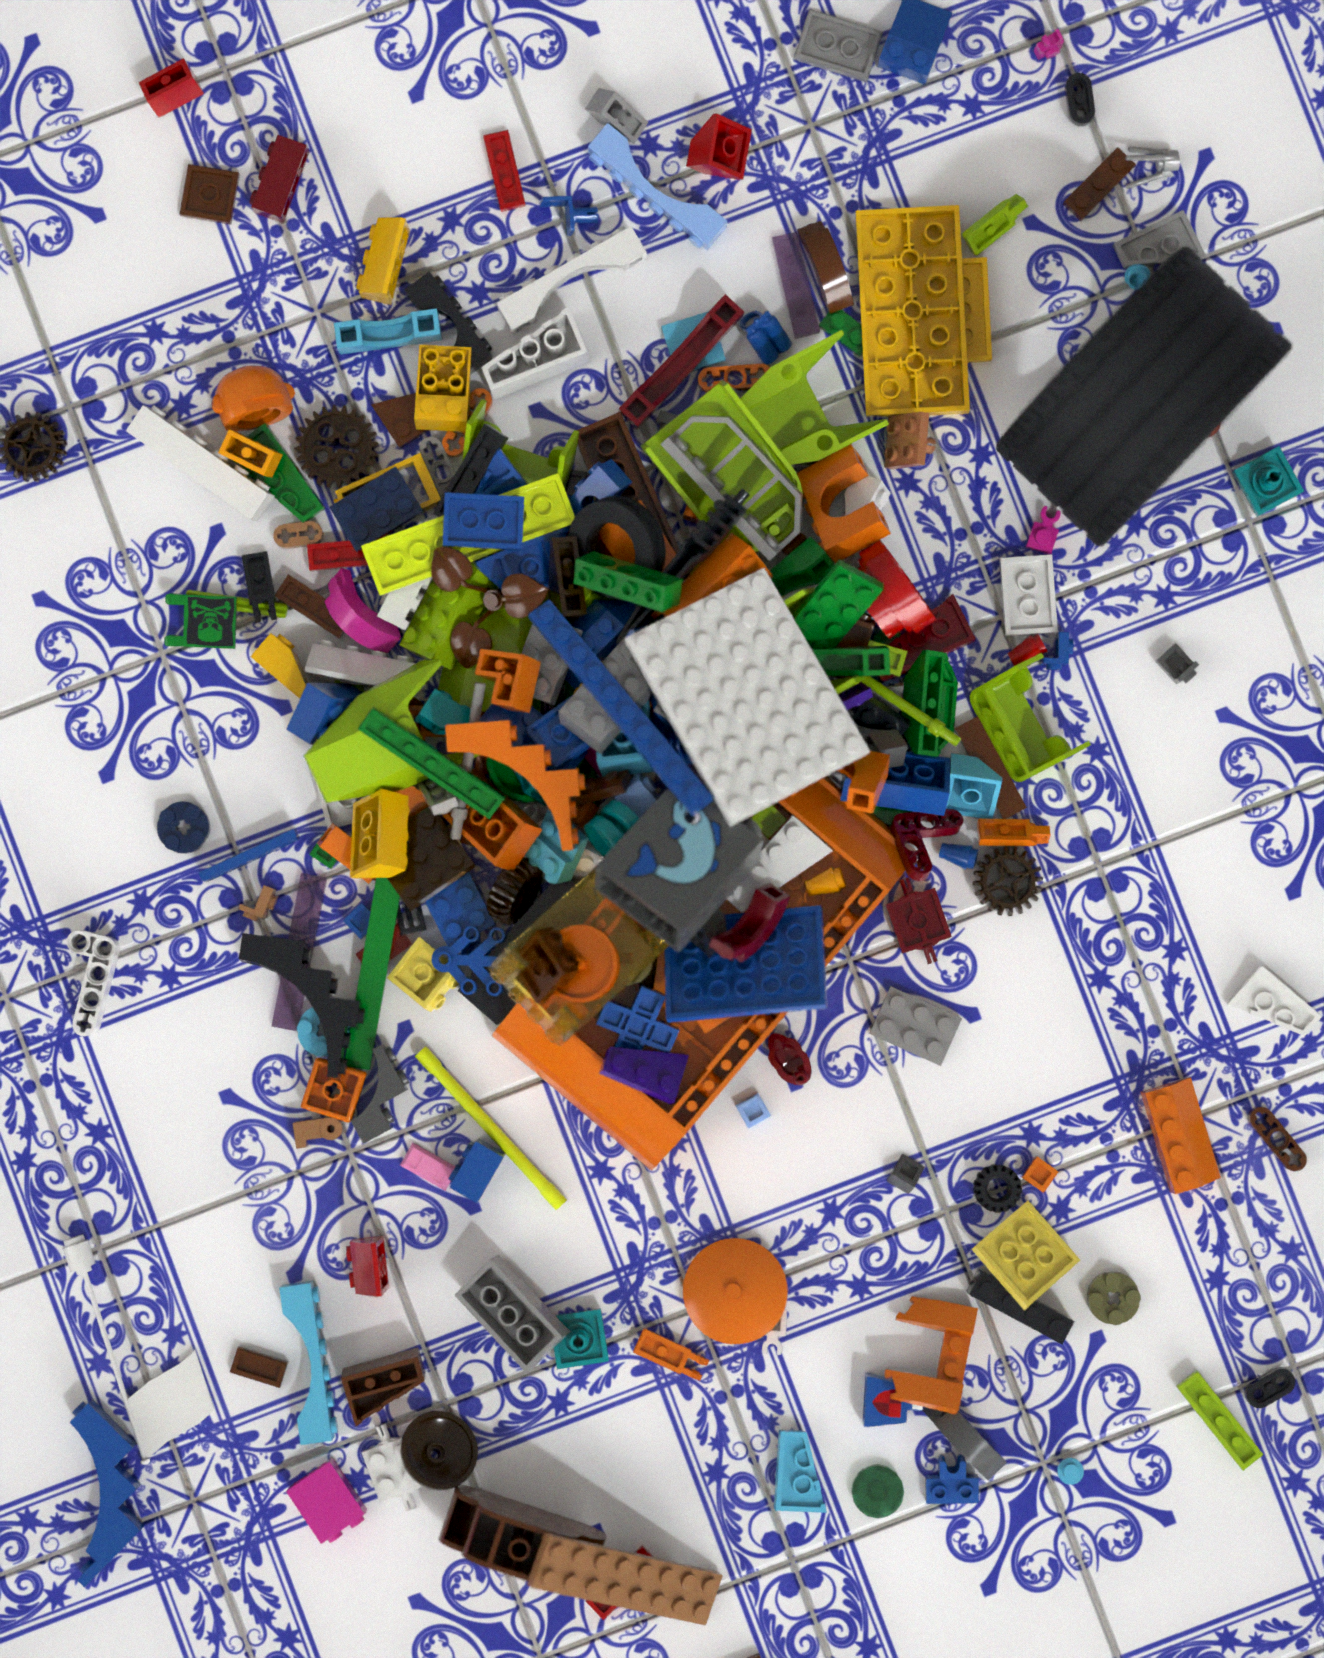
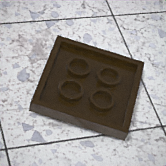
[387,806,476,912]

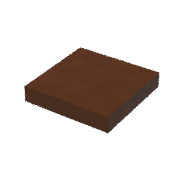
[179,164,240,225]

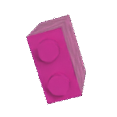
[286,1457,367,1544]

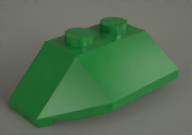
[901,650,958,757]

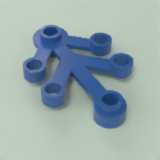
[432,926,516,996]

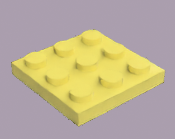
[971,1201,1080,1310]

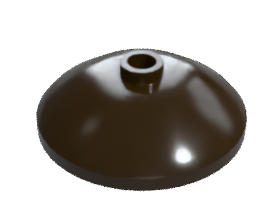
[400,1411,478,1491]

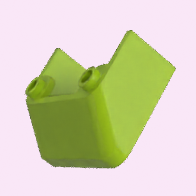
[462,399,579,489]
[970,653,1091,782]

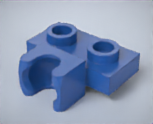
[925,1454,979,1504]

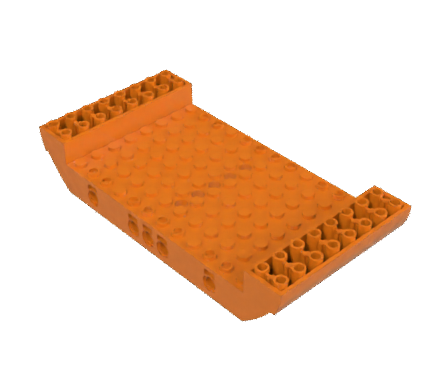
[492,775,916,1171]

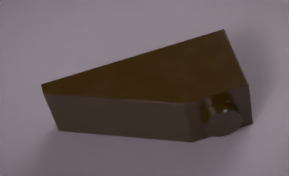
[548,536,587,620]

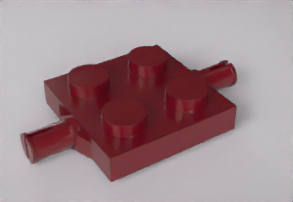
[885,877,952,964]

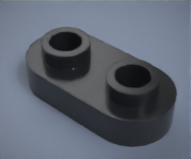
[1065,73,1095,126]
[1245,1367,1295,1408]

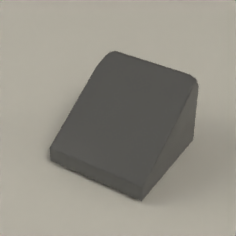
[887,1154,925,1194]

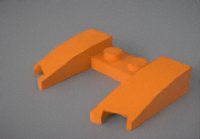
[884,1296,978,1414]

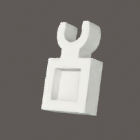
[762,1309,787,1355]

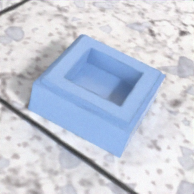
[735,1093,771,1129]

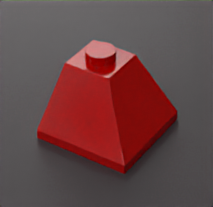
[686,113,752,180]

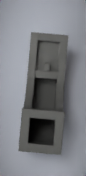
[922,1407,1007,1480]

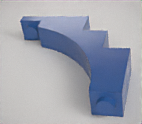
[70,1400,145,1587]

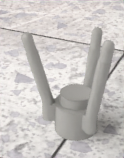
[1125,147,1180,189]

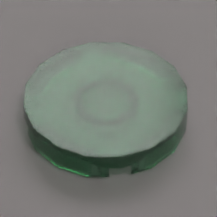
[851,1464,904,1518]

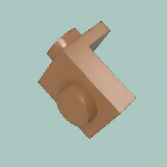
[238,885,278,921]

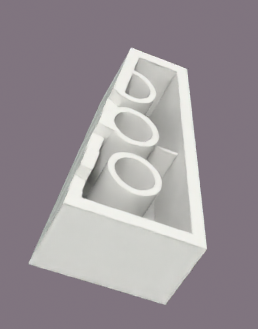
[377,517,433,630]

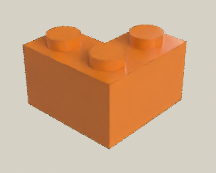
[475,649,541,713]

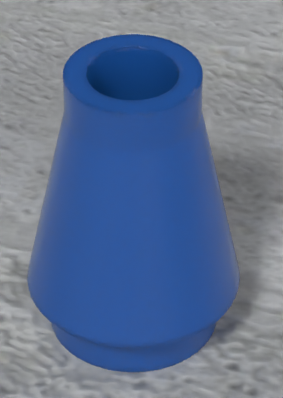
[939,843,979,870]

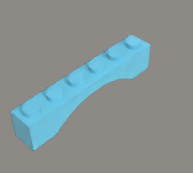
[279,1281,338,1445]

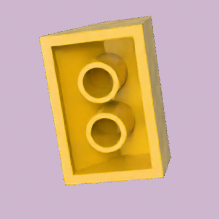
[356,217,410,305]
[350,789,410,879]

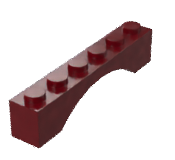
[619,294,744,430]

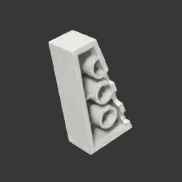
[481,306,590,400]
[727,816,833,913]

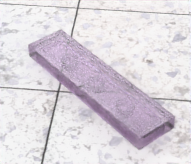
[772,232,820,339]

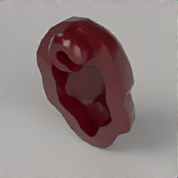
[768,1033,812,1085]

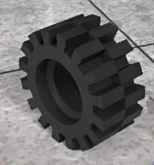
[973,1164,1022,1213]

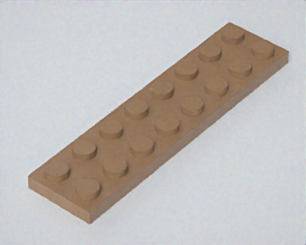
[527,1533,723,1626]

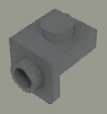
[1155,643,1199,684]

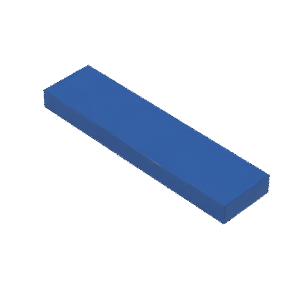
[198,829,300,882]

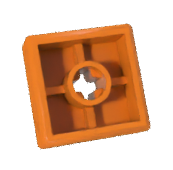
[301,1057,367,1123]

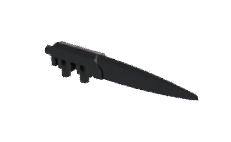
[616,488,750,644]

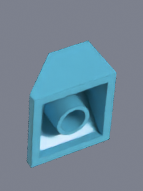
[946,753,1002,819]

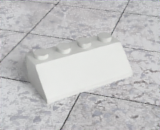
[304,640,416,688]

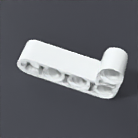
[67,930,120,1036]

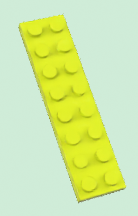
[361,473,575,596]

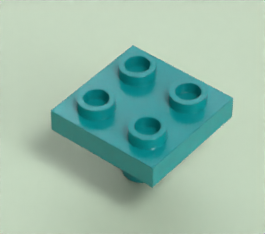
[1232,446,1304,517]
[554,1308,609,1369]

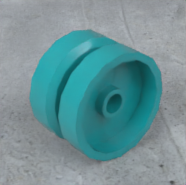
[584,800,640,857]

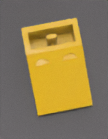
[414,345,472,432]

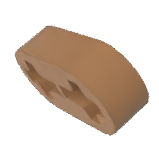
[273,521,324,549]

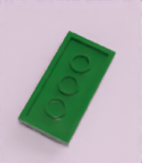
[792,559,884,649]

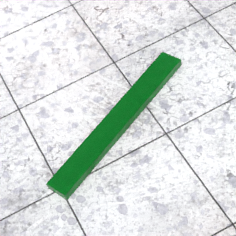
[345,878,400,1070]

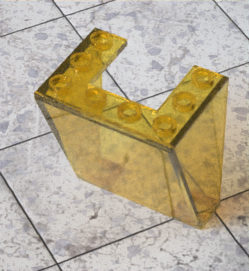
[488,867,669,1046]

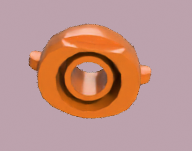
[212,365,295,431]

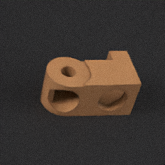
[293,1117,344,1149]

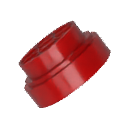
[857,540,937,639]

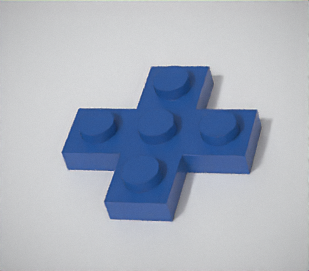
[596,984,680,1053]

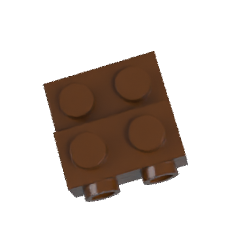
[510,927,579,1005]

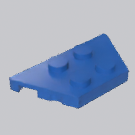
[474,447,528,495]
[474,527,568,589]

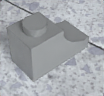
[585,88,648,144]

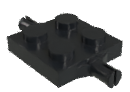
[847,697,912,752]

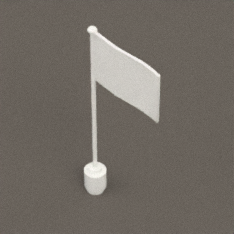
[63,1234,214,1465]

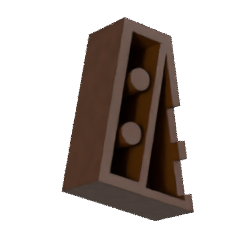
[341,1347,426,1427]

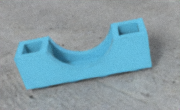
[334,308,443,355]

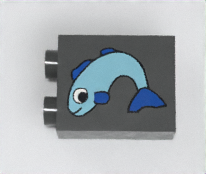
[595,783,763,953]

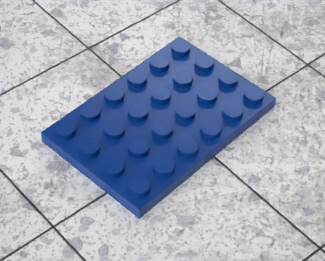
[664,905,827,1023]

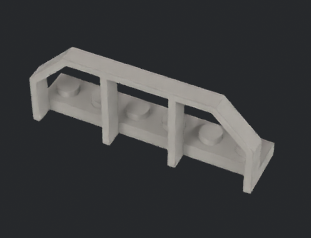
[661,415,802,561]

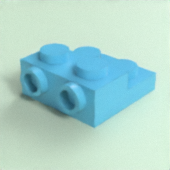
[525,809,589,884]

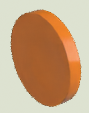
[554,925,620,1003]

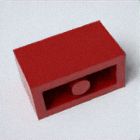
[138,58,204,118]

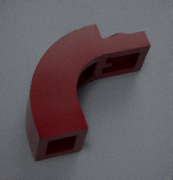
[709,883,791,962]

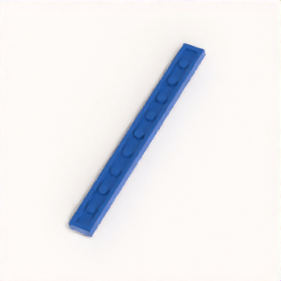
[528,600,713,816]

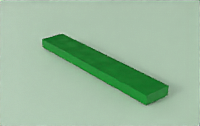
[358,706,505,819]

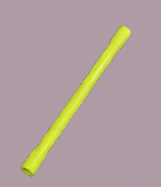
[415,1046,567,1210]

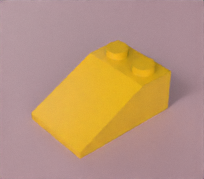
[250,633,309,699]

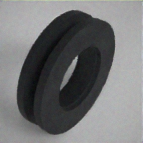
[568,496,666,599]

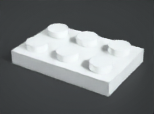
[999,554,1058,636]

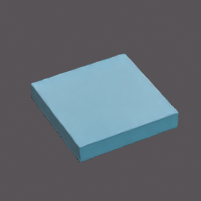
[661,311,726,372]

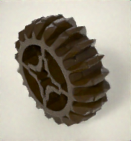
[0,412,68,482]
[972,846,1043,916]
[487,857,543,925]

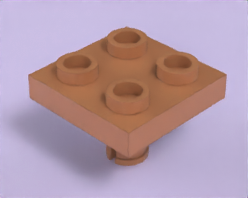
[884,412,936,469]

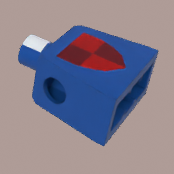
[862,1373,923,1427]

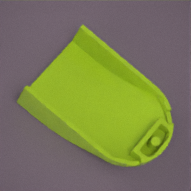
[640,380,803,552]

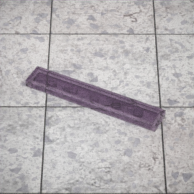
[271,873,328,1031]

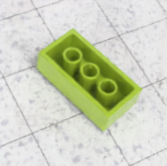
[399,563,495,671]

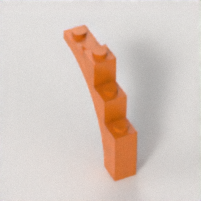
[445,720,585,851]

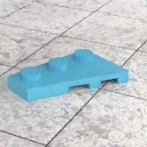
[774,1430,827,1513]

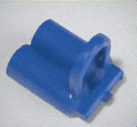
[739,311,792,365]

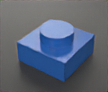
[343,903,371,940]

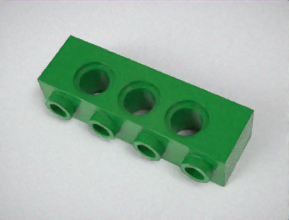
[574,551,682,612]

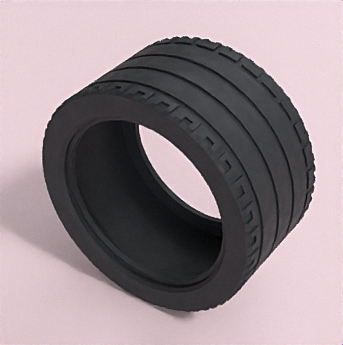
[996,246,1292,546]

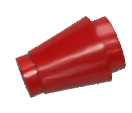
[1007,634,1048,666]

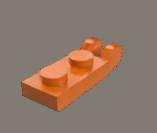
[633,1327,709,1381]

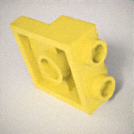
[387,937,463,1012]

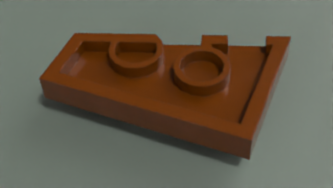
[371,393,429,449]

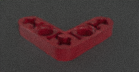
[890,809,964,881]

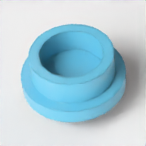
[1125,264,1151,289]
[1057,1458,1084,1485]

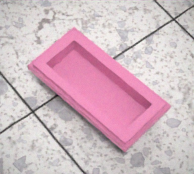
[400,1143,455,1191]

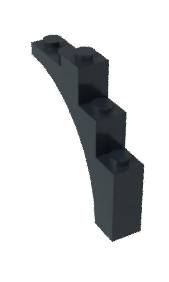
[239,933,366,1080]

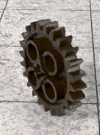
[294,404,380,489]

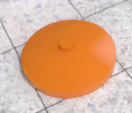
[683,1238,788,1344]

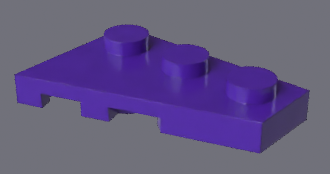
[599,1047,689,1104]

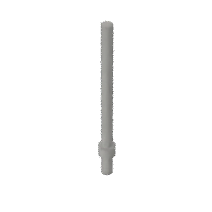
[450,682,486,840]

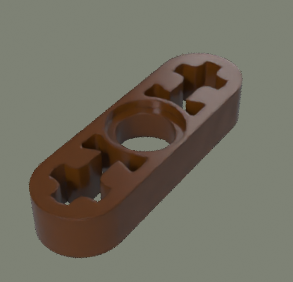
[1248,1106,1307,1171]

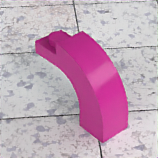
[325,568,401,653]

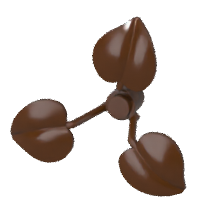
[431,546,549,669]

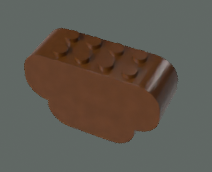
[438,1485,606,1581]

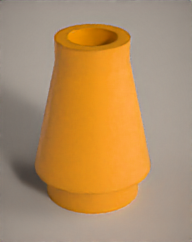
[805,867,846,896]

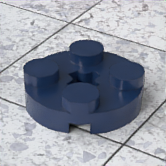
[157,801,210,854]

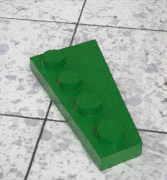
[230,423,326,523]

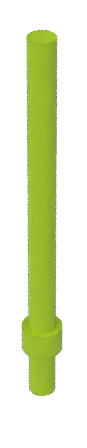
[861,676,961,746]

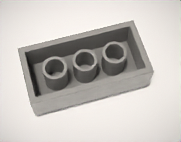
[559,636,654,754]
[454,1255,570,1373]

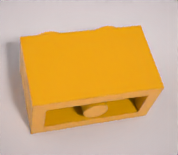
[218,429,283,478]

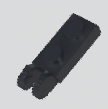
[241,551,277,623]

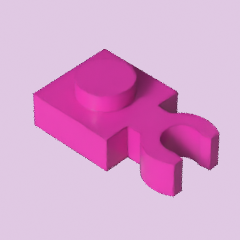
[1034,29,1064,60]
[1026,506,1061,555]

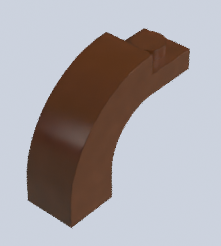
[797,221,854,313]

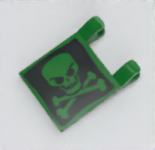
[164,593,237,649]

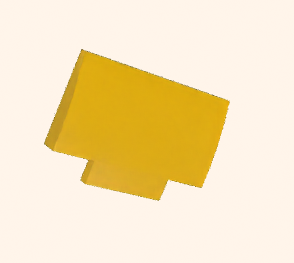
[855,205,992,417]

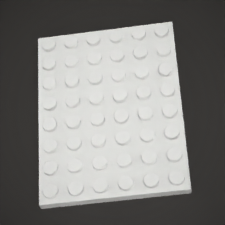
[624,568,870,827]

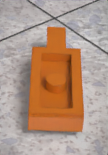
[977,818,1051,846]

